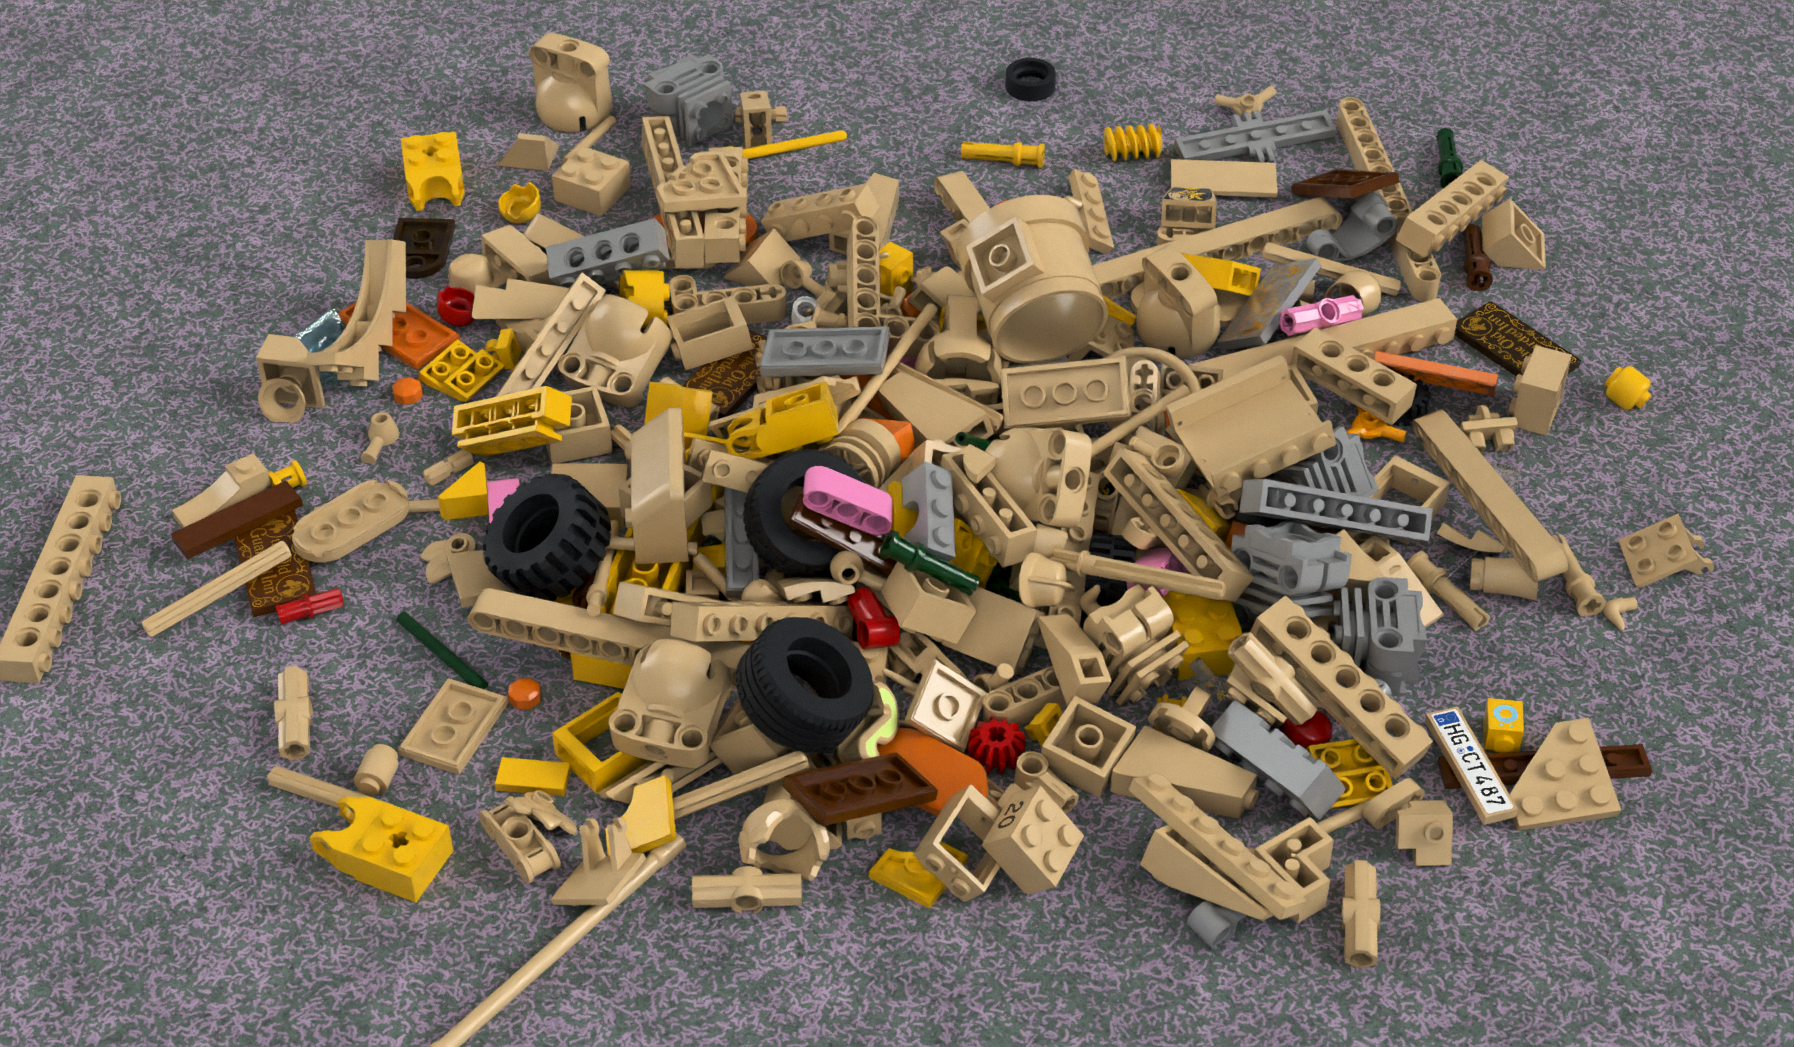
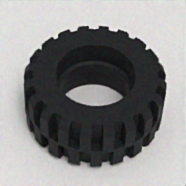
[483,474,611,601]

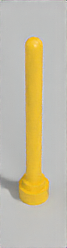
[727,130,847,159]

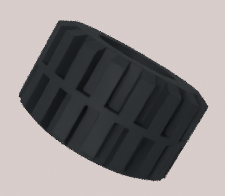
[1084,533,1137,615]

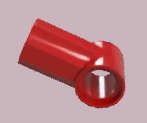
[847,588,900,649]

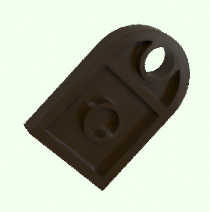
[393,218,456,279]

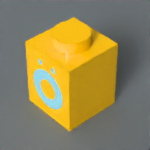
[1483,698,1524,753]

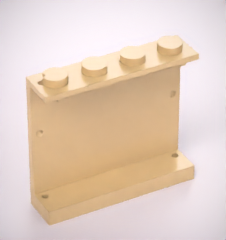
[1166,354,1336,498]

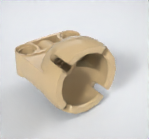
[529,32,613,133]
[1136,244,1221,359]
[914,294,1002,387]
[558,295,672,408]
[985,427,1092,529]
[609,639,731,768]

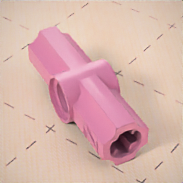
[1279,295,1364,336]

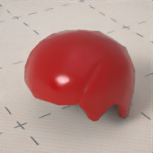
[436,286,475,327]
[1279,710,1333,749]

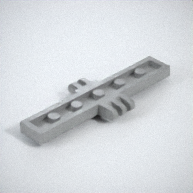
[1174,110,1337,163]

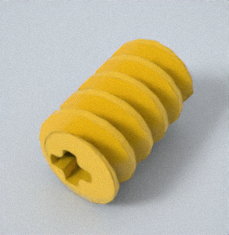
[1103,124,1162,161]

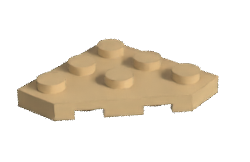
[656,151,747,213]
[1509,718,1621,831]

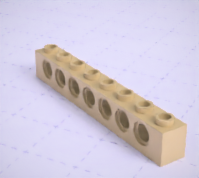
[642,116,705,269]
[0,475,121,683]

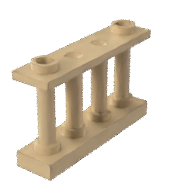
[685,437,804,505]

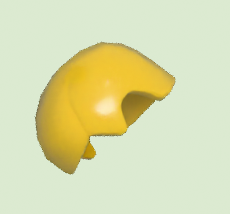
[498,182,541,224]

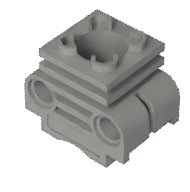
[644,54,733,146]
[1266,426,1379,528]
[1231,520,1352,621]
[1328,577,1427,696]

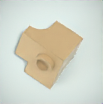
[1395,800,1453,866]

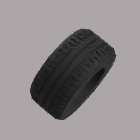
[743,449,866,577]
[736,617,874,753]

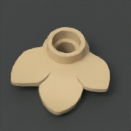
[420,533,477,583]
[512,790,577,835]

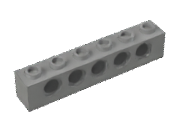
[1239,479,1433,542]

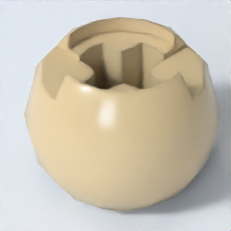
[741,579,782,602]

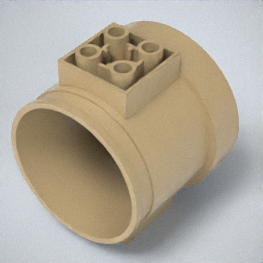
[956,195,1108,364]

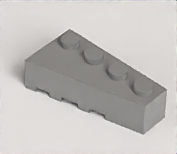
[1211,700,1346,821]

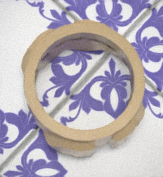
[738,799,830,881]

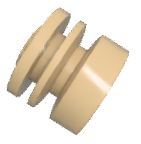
[824,419,901,489]

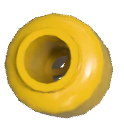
[1604,366,1652,410]

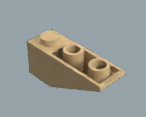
[1359,535,1443,628]
[1037,614,1112,706]

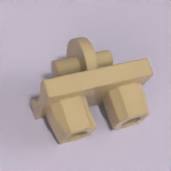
[1460,405,1518,453]

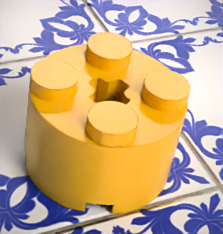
[619,270,670,329]

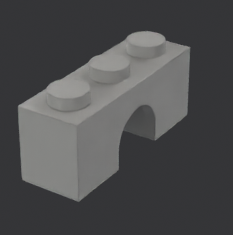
[902,461,955,562]

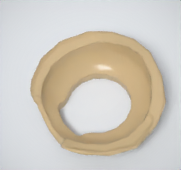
[258,378,306,423]

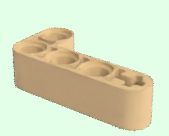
[669,275,787,324]

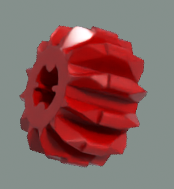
[968,716,1026,775]

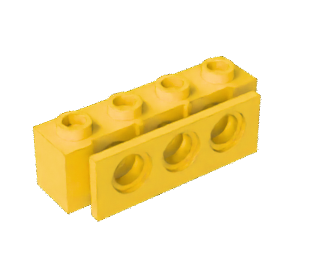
[452,386,572,457]

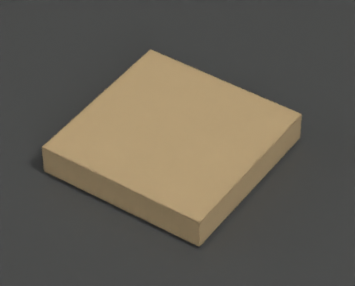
[904,659,987,753]

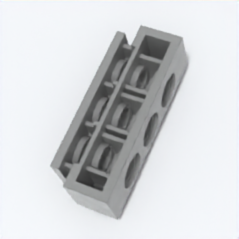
[546,218,669,288]

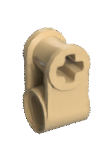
[1093,472,1121,534]

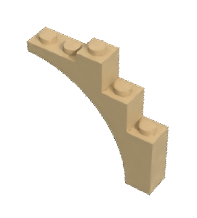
[307,239,406,387]

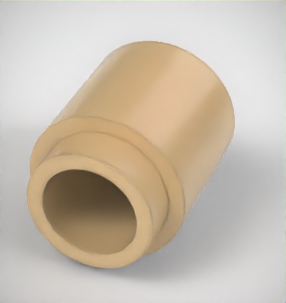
[353,744,398,797]

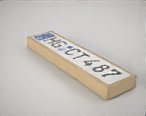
[1425,706,1518,825]

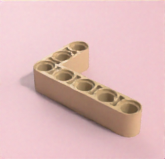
[847,215,940,358]

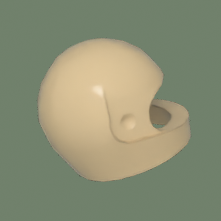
[1324,270,1381,318]

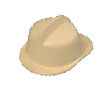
[448,253,507,295]
[1018,552,1074,609]

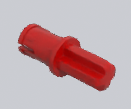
[276,588,344,625]

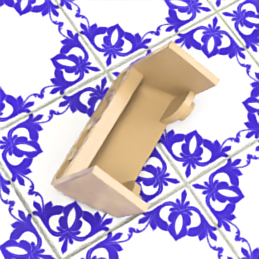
[625,408,689,564]

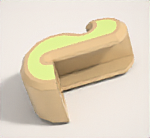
[836,682,899,763]

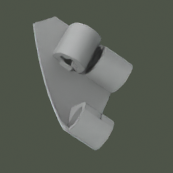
[1306,190,1398,263]

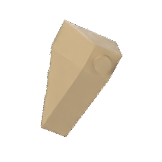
[1140,825,1274,921]

